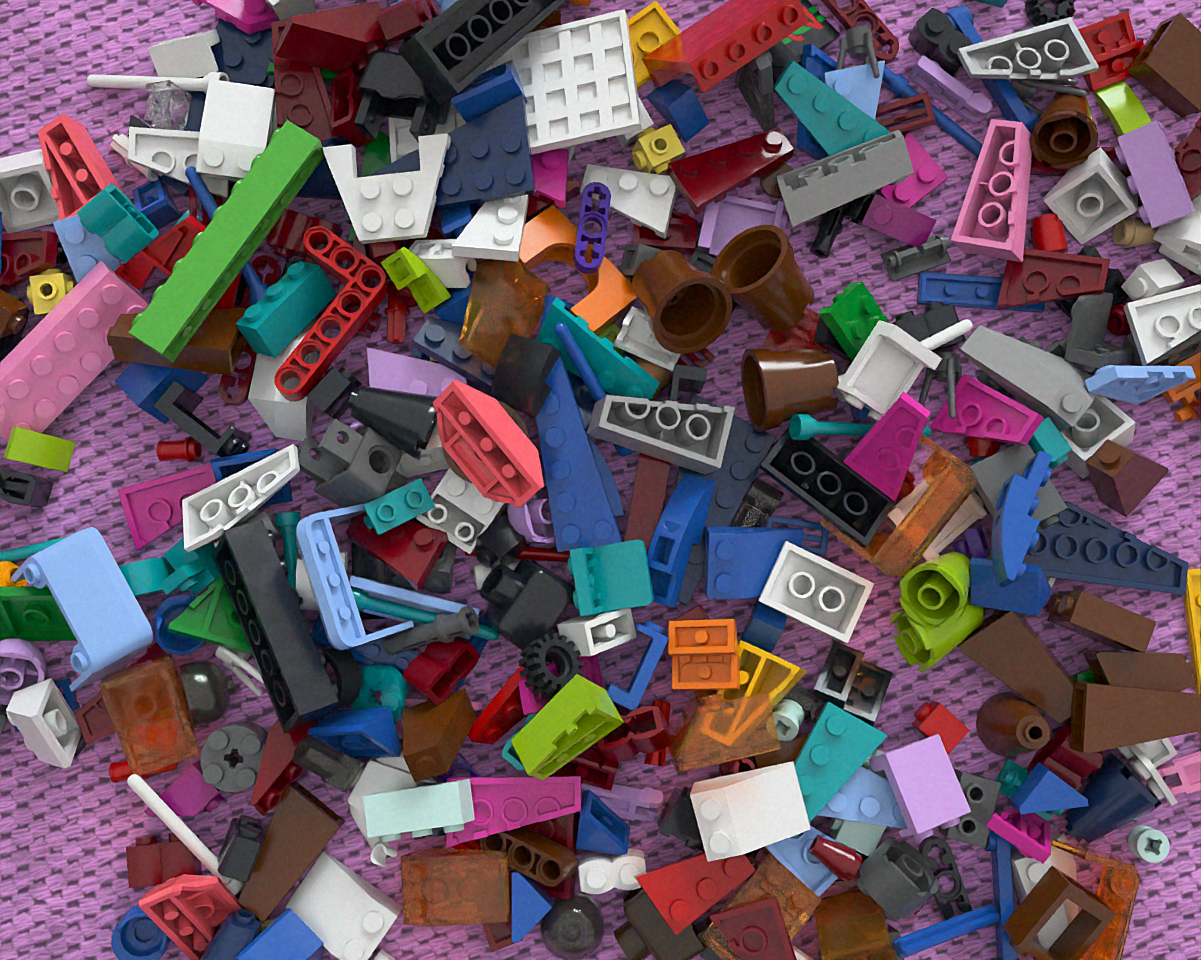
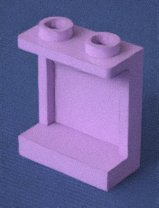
[697,195,788,258]
[868,734,971,840]

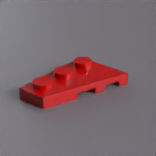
[467,666,526,745]
[633,851,756,935]

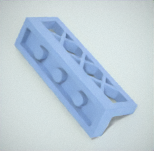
[349,575,479,639]

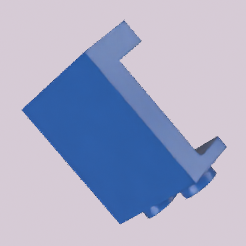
[606,620,669,710]

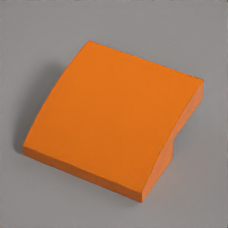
[668,619,740,691]

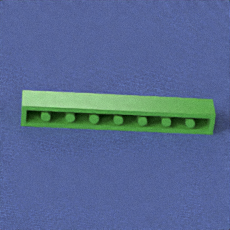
[129,120,325,363]

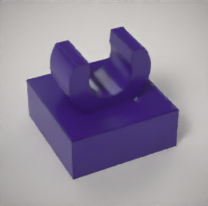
[952,524,991,559]

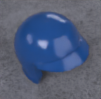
[152,594,204,655]
[111,904,171,960]

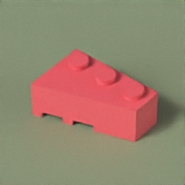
[38,114,124,220]

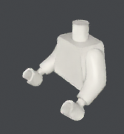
[339,751,437,868]

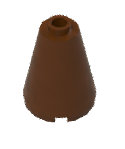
[1030,86,1098,169]
[976,692,1050,757]

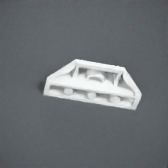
[248,317,331,442]

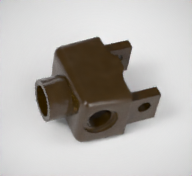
[613,855,723,960]

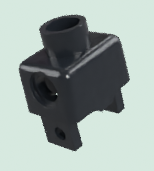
[354,37,451,143]
[480,558,575,663]

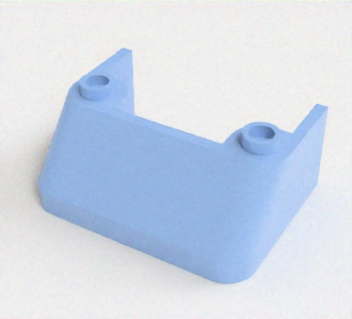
[296,503,414,650]
[11,527,153,692]

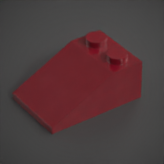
[273,1,390,74]

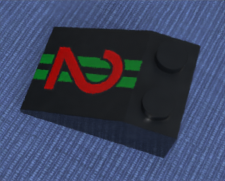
[769,0,840,93]

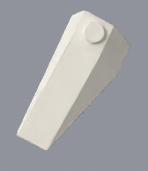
[182,444,300,552]
[1010,832,1078,950]

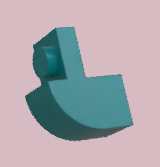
[159,538,220,596]
[119,557,175,598]

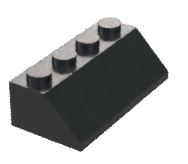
[758,427,896,548]

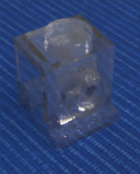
[144,80,192,130]

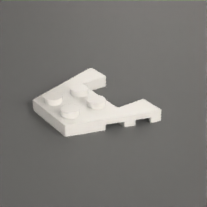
[323,133,451,244]

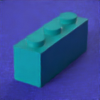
[236,261,337,358]

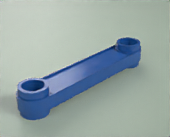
[944,5,1039,133]
[984,830,1020,960]

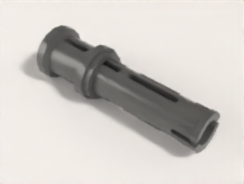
[383,606,479,656]

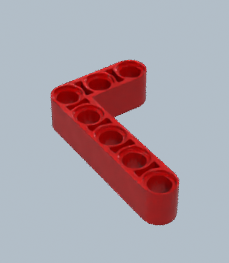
[274,226,388,402]

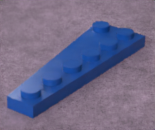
[536,352,622,552]

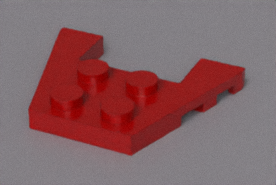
[115,215,242,309]

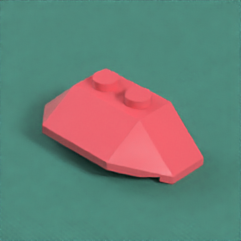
[433,380,544,508]
[138,874,244,960]

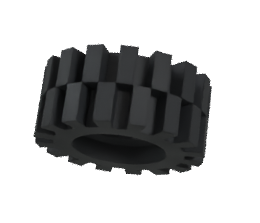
[519,633,584,700]

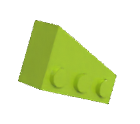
[511,674,624,780]

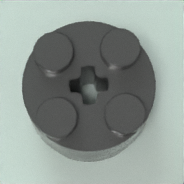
[200,722,268,792]
[857,837,939,922]

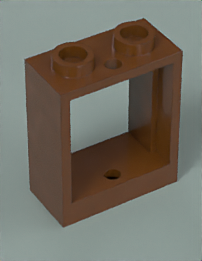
[1002,865,1116,960]

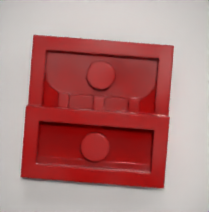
[1078,11,1144,91]

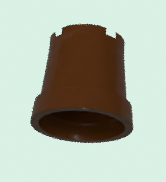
[712,225,814,331]
[632,250,733,354]
[741,347,839,432]

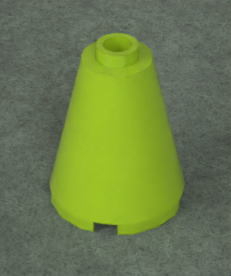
[899,552,971,628]
[890,596,985,672]

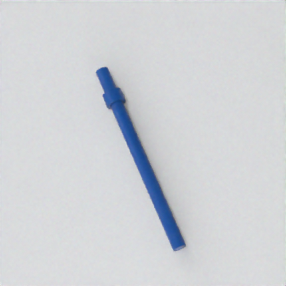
[882,65,983,158]

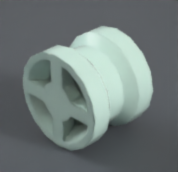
[766,699,805,741]
[1127,825,1170,863]

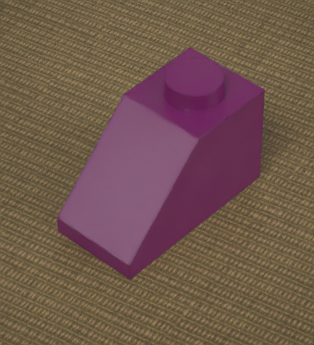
[862,194,937,248]
[144,761,224,816]

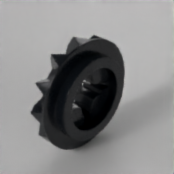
[1025,0,1076,27]

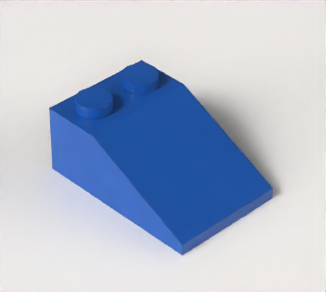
[703,526,803,599]

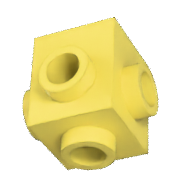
[632,124,685,175]
[27,269,77,317]

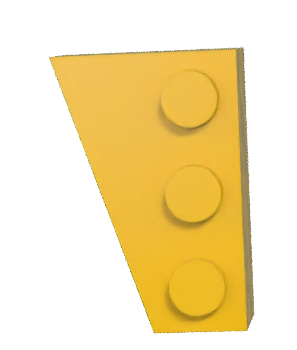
[700,640,808,746]

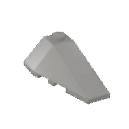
[956,17,1099,79]
[958,325,1096,432]

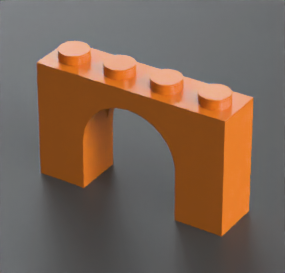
[496,205,637,336]

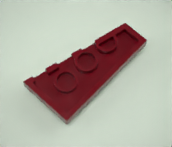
[271,19,341,142]
[667,128,794,216]

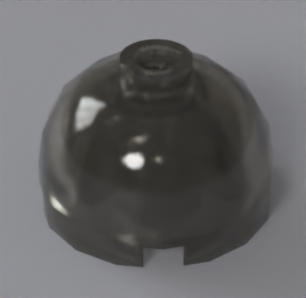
[179,661,236,728]
[540,891,605,960]

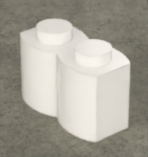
[578,849,646,894]

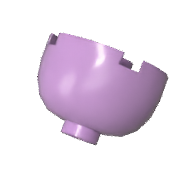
[507,479,556,544]
[0,638,47,705]

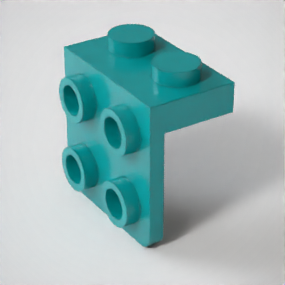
[568,539,654,616]

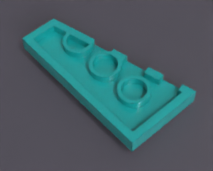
[773,61,891,156]
[535,297,660,401]
[792,702,888,839]

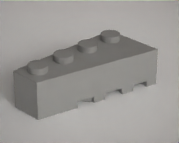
[776,130,914,227]
[587,395,735,475]

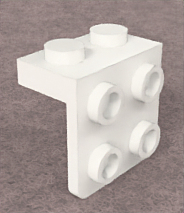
[1118,738,1178,806]

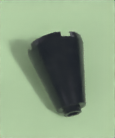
[347,386,437,460]

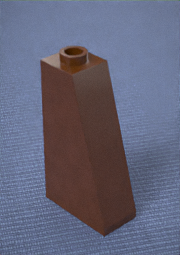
[107,308,247,375]
[957,610,1074,723]
[1070,681,1201,753]
[238,781,345,922]

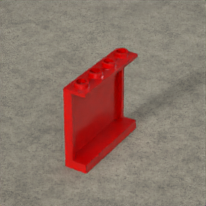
[642,0,808,93]

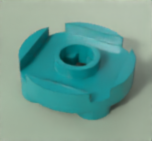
[351,663,409,724]

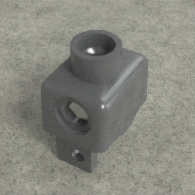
[298,419,408,508]

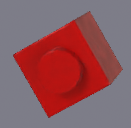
[911,701,970,755]

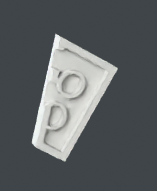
[580,164,678,239]
[452,195,529,262]
[1123,284,1201,366]

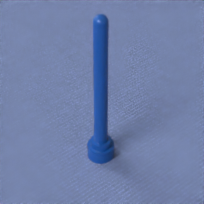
[185,166,268,305]
[554,322,636,457]

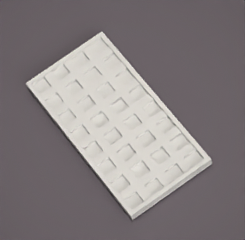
[388,9,642,163]

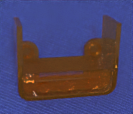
[819,434,977,578]
[667,690,781,771]
[1052,839,1140,960]

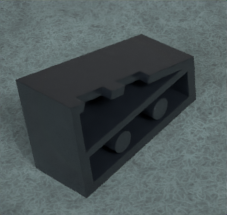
[657,786,760,864]

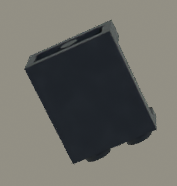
[154,381,252,457]

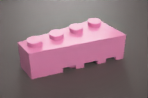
[951,119,1032,262]

